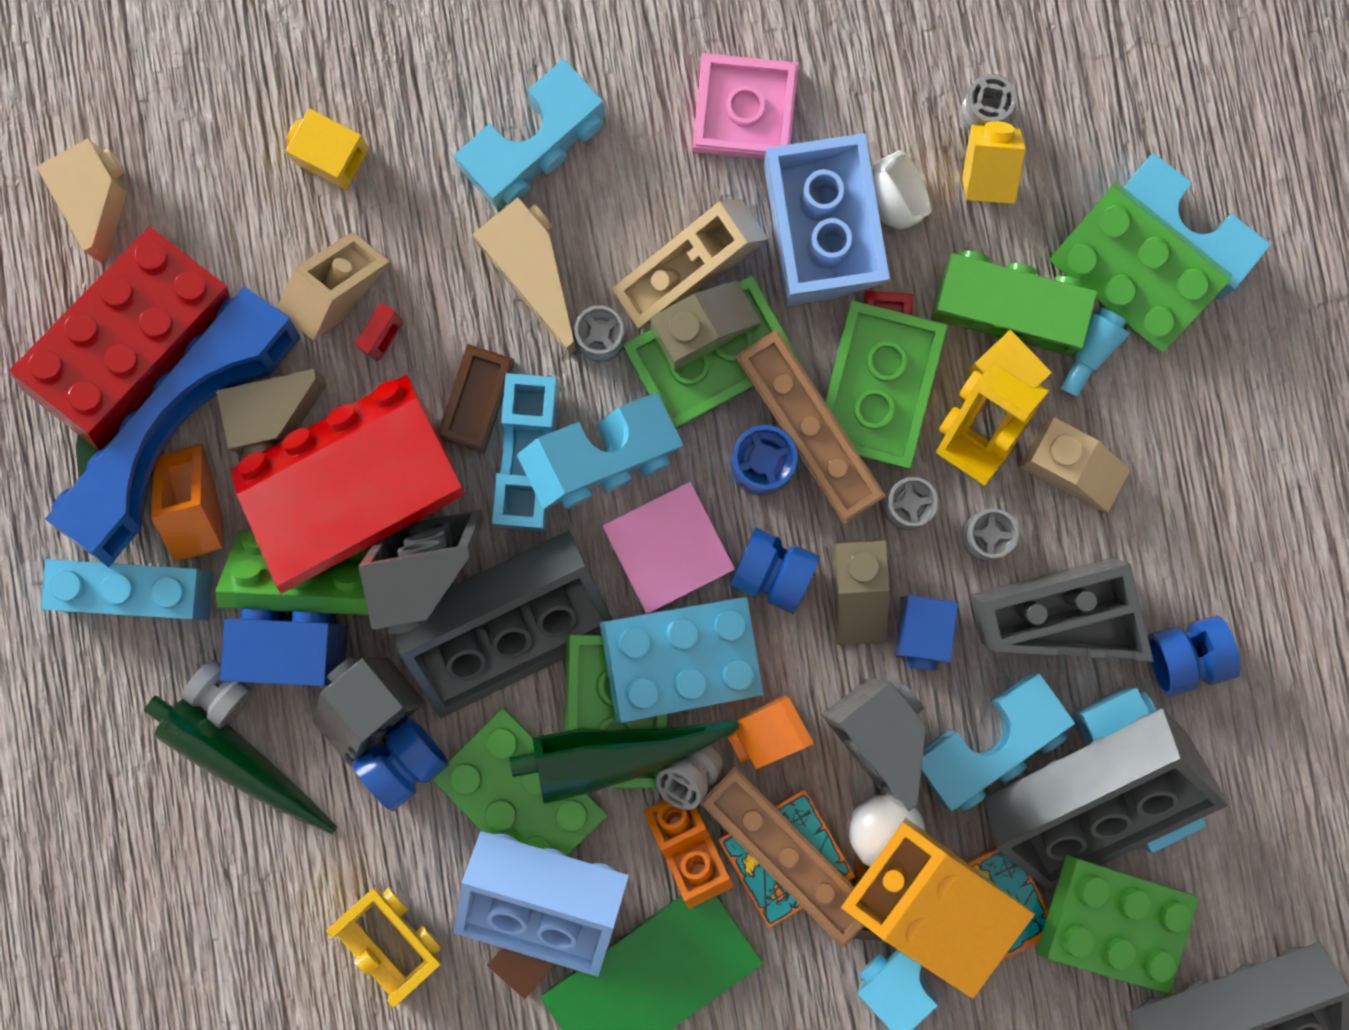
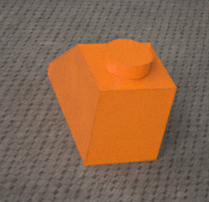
[151,444,223,562]
[727,694,814,769]

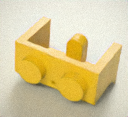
[935,363,1049,485]
[326,886,443,1008]

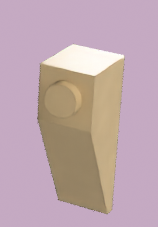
[472,197,577,356]
[612,199,769,329]

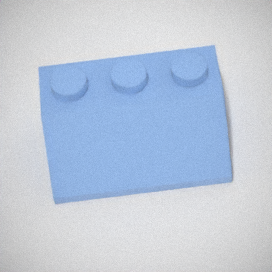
[764,133,890,306]
[453,831,629,977]

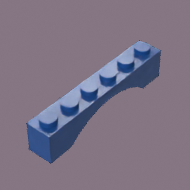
[45,287,301,568]

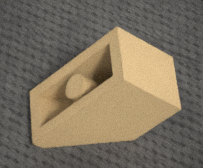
[36,138,127,262]
[277,231,390,341]
[1019,417,1130,513]

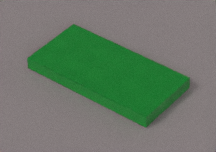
[540,895,763,1030]

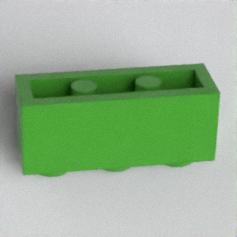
[931,250,1097,357]

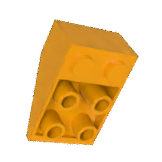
[841,818,1035,999]

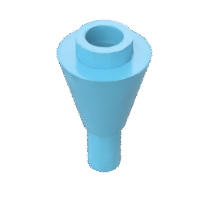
[1060,307,1131,398]

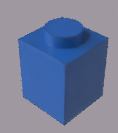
[894,595,959,671]

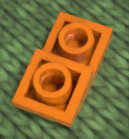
[643,800,734,909]

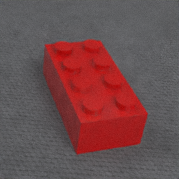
[9,226,230,451]

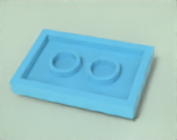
[600,597,764,723]

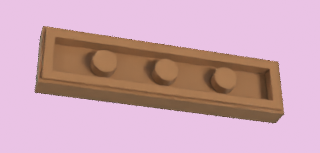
[735,329,886,524]
[700,766,865,948]

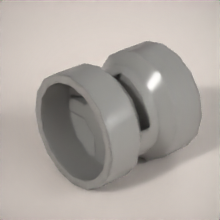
[960,74,1017,132]
[574,305,625,362]
[883,477,938,530]
[961,508,1019,561]
[180,659,253,729]
[656,745,724,810]

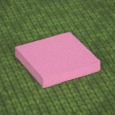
[692,53,799,159]
[602,482,735,614]

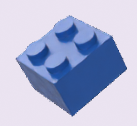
[220,609,348,686]

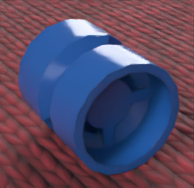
[730,424,798,496]
[730,528,820,614]
[1147,615,1241,697]
[352,716,449,812]

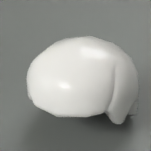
[871,150,932,230]
[849,795,926,867]

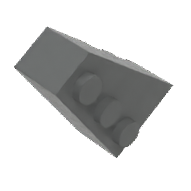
[970,557,1153,662]
[313,656,426,766]

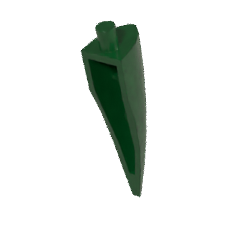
[144,695,337,834]
[509,720,739,804]

